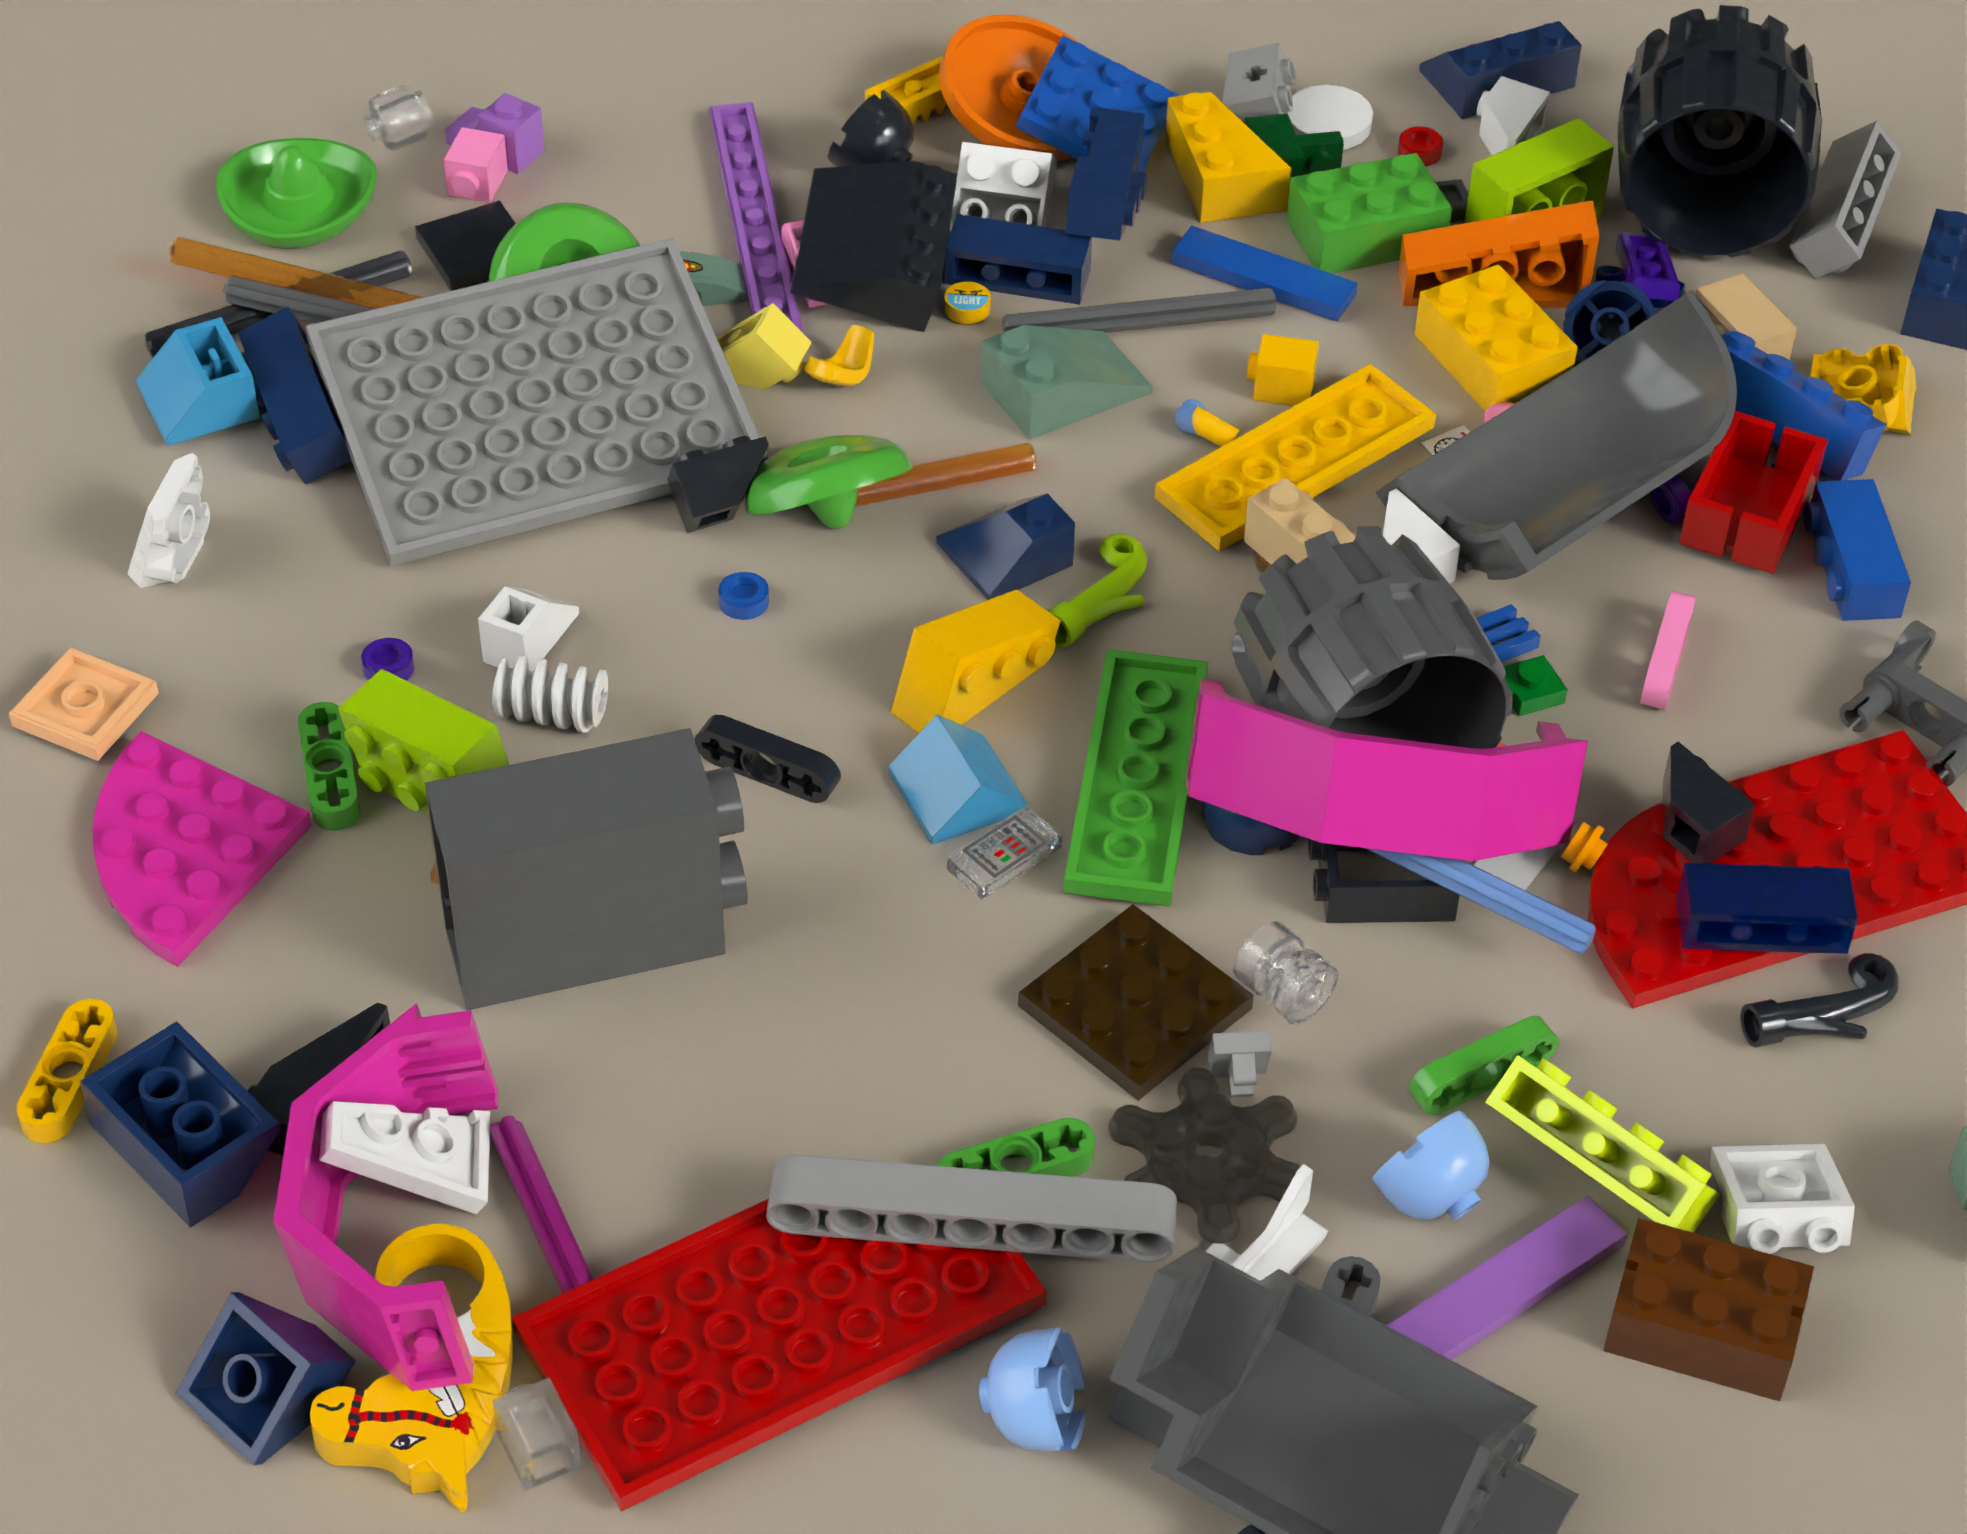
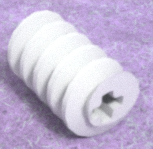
[492,655,608,733]

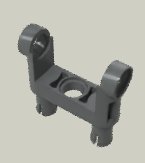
[1839,620,1967,787]

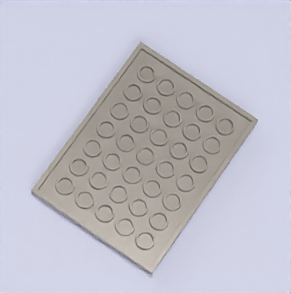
[306,238,768,566]

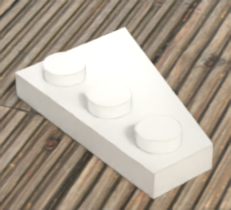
[319,1101,490,1214]

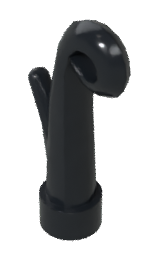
[1740,953,1899,1048]

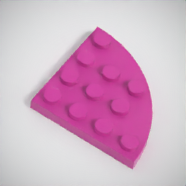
[92,731,312,967]

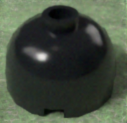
[827,90,914,167]

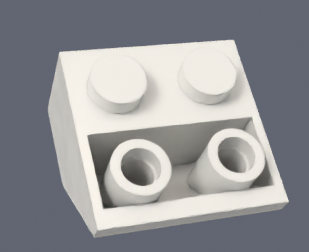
[949,142,1057,233]

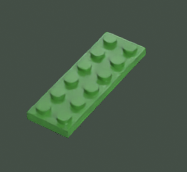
[1063,649,1209,907]

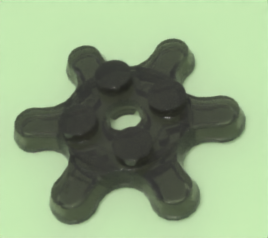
[1108,1067,1301,1244]

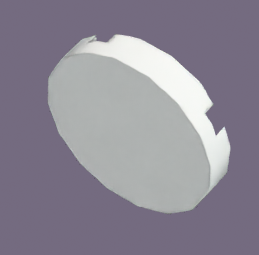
[1288,84,1373,150]

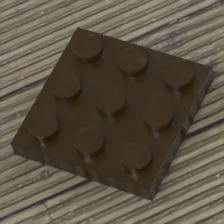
[1018,904,1254,1101]

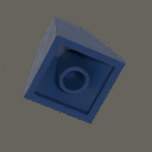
[936,493,1075,600]
[175,1292,356,1466]

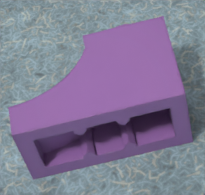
[445,93,545,174]

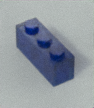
[1676,863,1858,954]

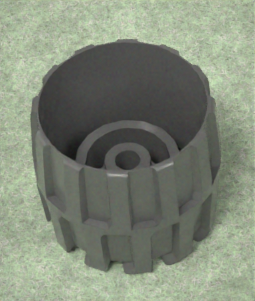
[1232,526,1513,749]

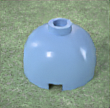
[1372,1111,1490,1221]
[979,1328,1085,1452]

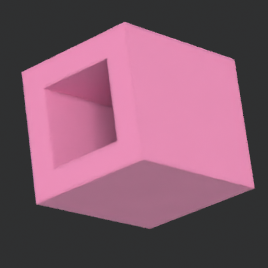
[444,127,508,203]

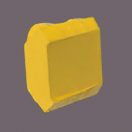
[1810,344,1917,436]

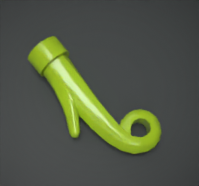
[1048,533,1148,648]

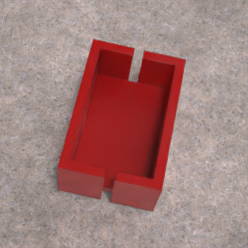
[1679,411,1828,574]

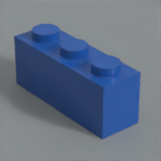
[1803,479,1911,621]

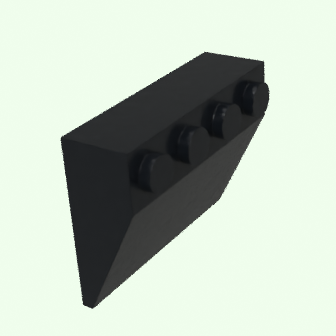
[790,161,958,332]

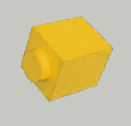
[1246,334,1319,406]

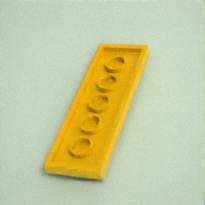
[1154,363,1436,552]

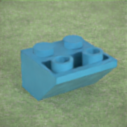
[136,317,260,446]

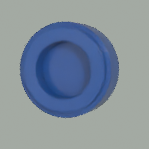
[718,572,769,620]

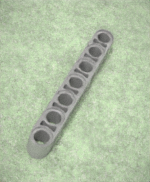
[766,1155,1177,1263]

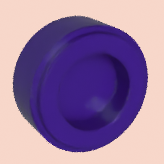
[1650,474,1691,524]
[361,638,414,681]

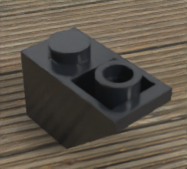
[667,436,769,533]
[1662,742,1755,869]

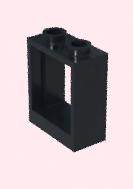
[1308,839,1460,923]

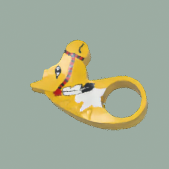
[310,1224,513,1513]

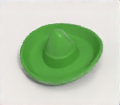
[216,138,377,248]
[489,202,640,282]
[746,435,913,529]

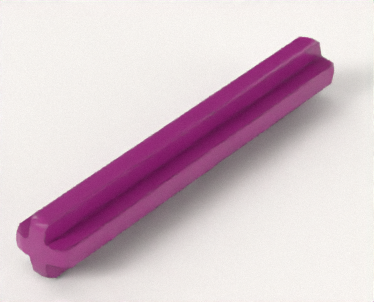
[490,1116,593,1294]

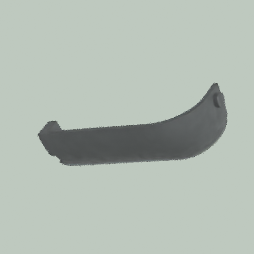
[1375,290,1737,580]

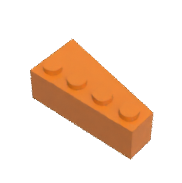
[1398,200,1599,308]

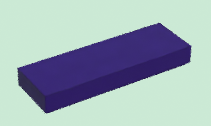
[1616,232,1680,301]

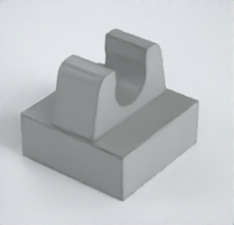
[1208,1030,1272,1097]

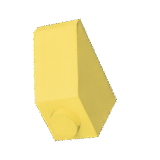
[716,303,812,390]

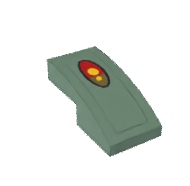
[679,251,747,306]

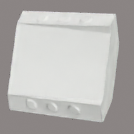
[127,453,210,588]

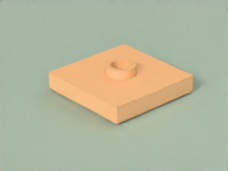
[9,647,159,761]

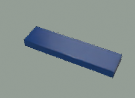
[1171,225,1358,322]

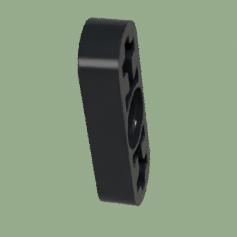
[694,715,841,803]

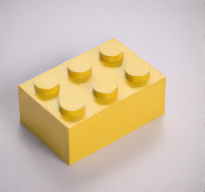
[1414,264,1578,411]

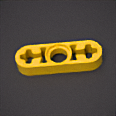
[16,998,118,1143]

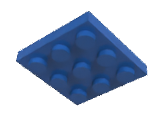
[1015,35,1180,172]

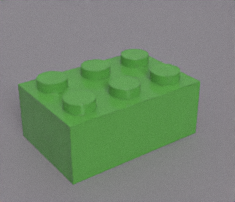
[1286,153,1452,274]

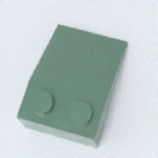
[981,325,1152,439]

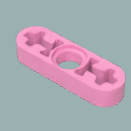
[1640,591,1697,710]

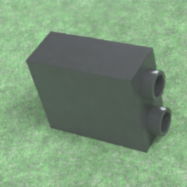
[425,728,748,1011]

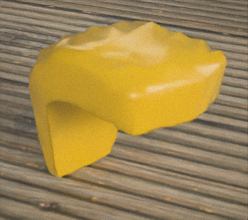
[804,325,874,387]

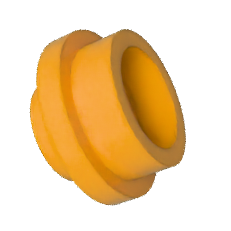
[1560,822,1608,873]

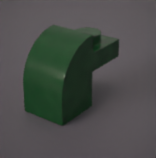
[1244,113,1344,186]

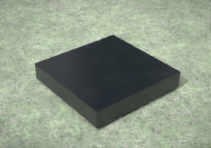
[415,200,516,291]

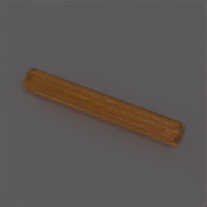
[855,443,1036,506]

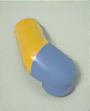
[1175,399,1239,447]

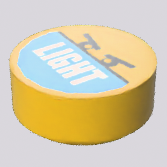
[944,282,991,325]

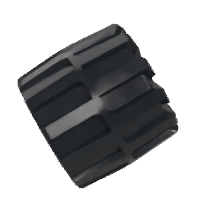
[1618,5,1822,258]

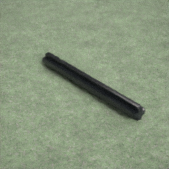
[145,250,412,358]

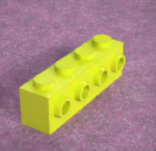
[1485,1055,1720,1233]

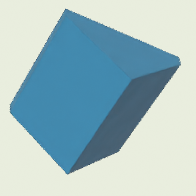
[889,714,1028,845]

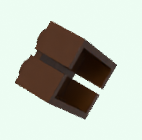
[1603,1218,1814,1402]

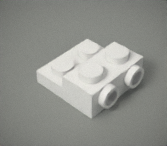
[1710,1144,1855,1254]

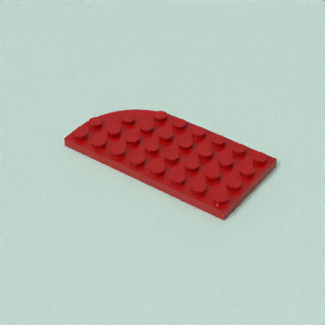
[1588,730,1967,1009]
[511,1199,1047,1512]

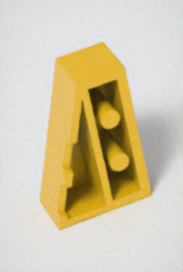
[1165,92,1291,223]
[891,589,1061,733]

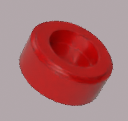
[1398,126,1443,166]

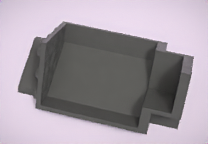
[1108,1247,1579,1534]

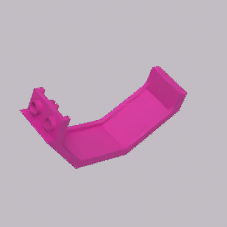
[1186,679,1588,861]
[273,1003,499,1391]

